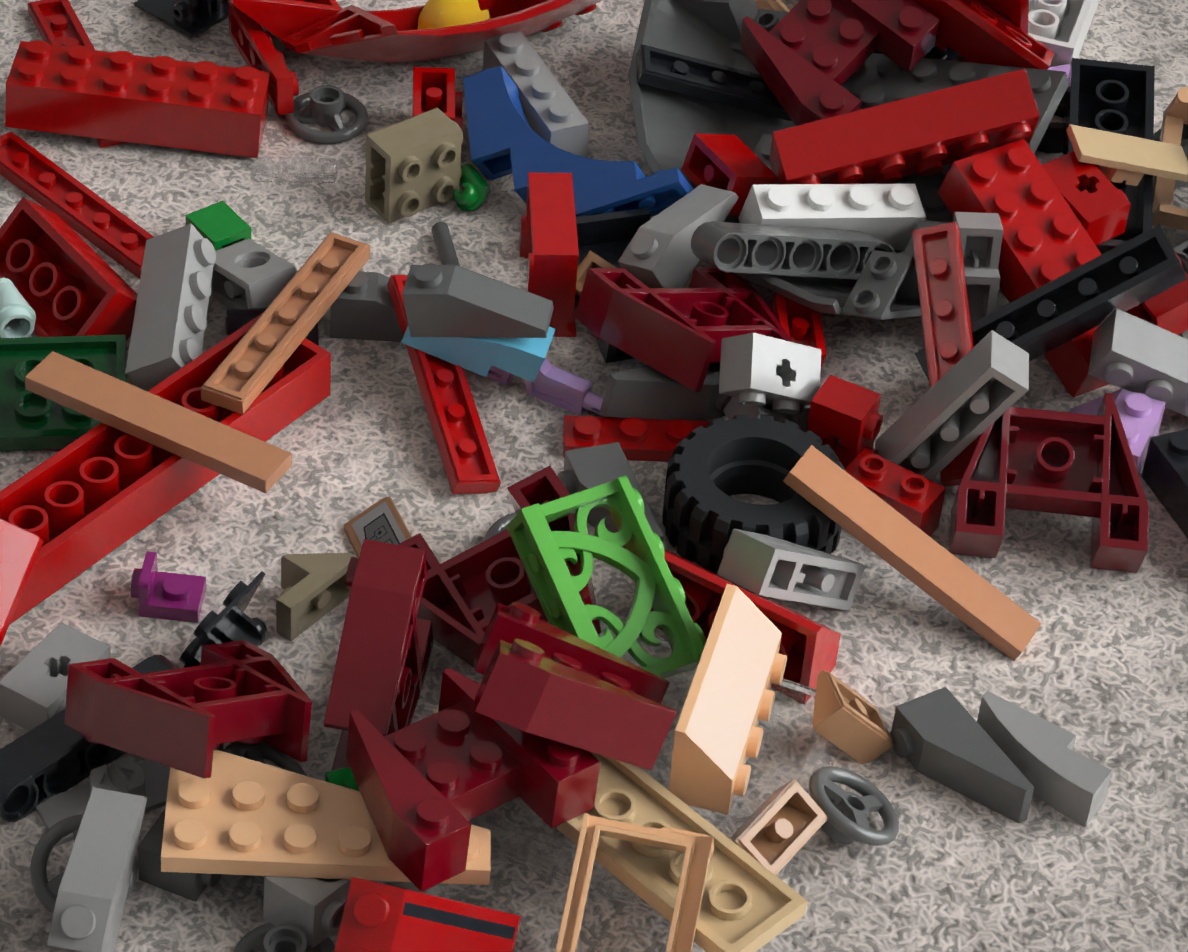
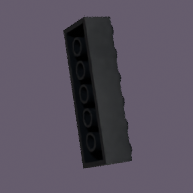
[1062,58,1155,254]

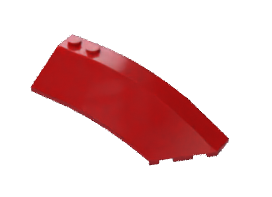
[281,0,602,63]

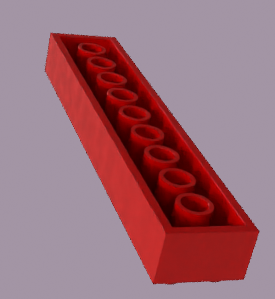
[0,313,331,625]

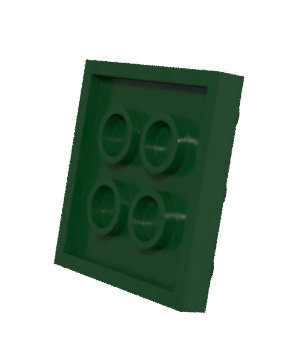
[0,335,127,451]

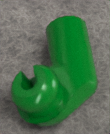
[453,163,490,212]

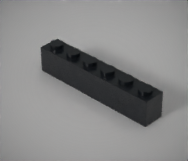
[915,224,1187,381]

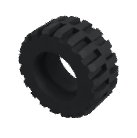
[662,414,845,574]

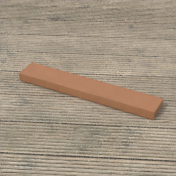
[201,232,370,415]
[25,351,292,493]
[783,445,1042,661]

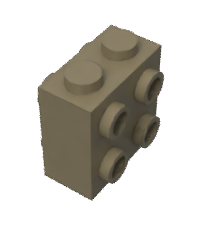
[365,108,463,223]

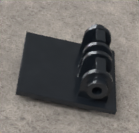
[134,0,228,38]
[179,571,267,668]

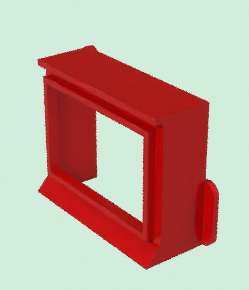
[519,172,579,337]

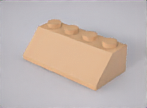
[669,584,787,815]

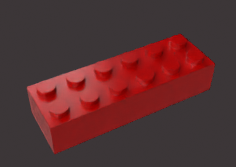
[5,40,271,158]
[769,68,1040,184]
[937,139,1146,398]

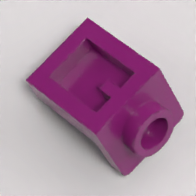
[131,551,207,623]

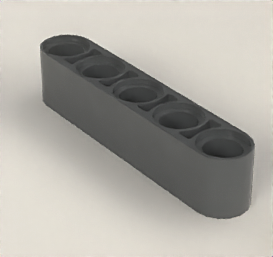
[691,221,895,280]

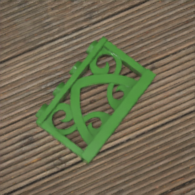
[506,475,706,679]

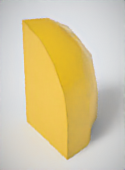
[417,0,490,30]

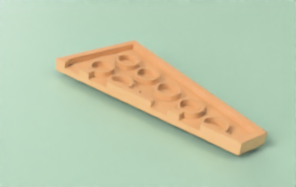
[161,749,491,885]

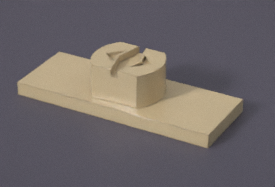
[1066,124,1188,186]

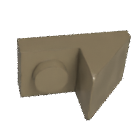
[276,553,358,641]

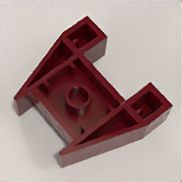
[740,0,940,126]
[574,268,793,392]
[949,393,1149,573]
[398,466,602,667]
[323,539,434,771]
[474,602,677,770]
[64,640,312,779]
[346,668,601,892]

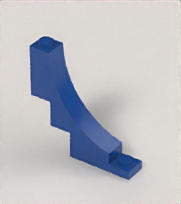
[463,65,693,217]

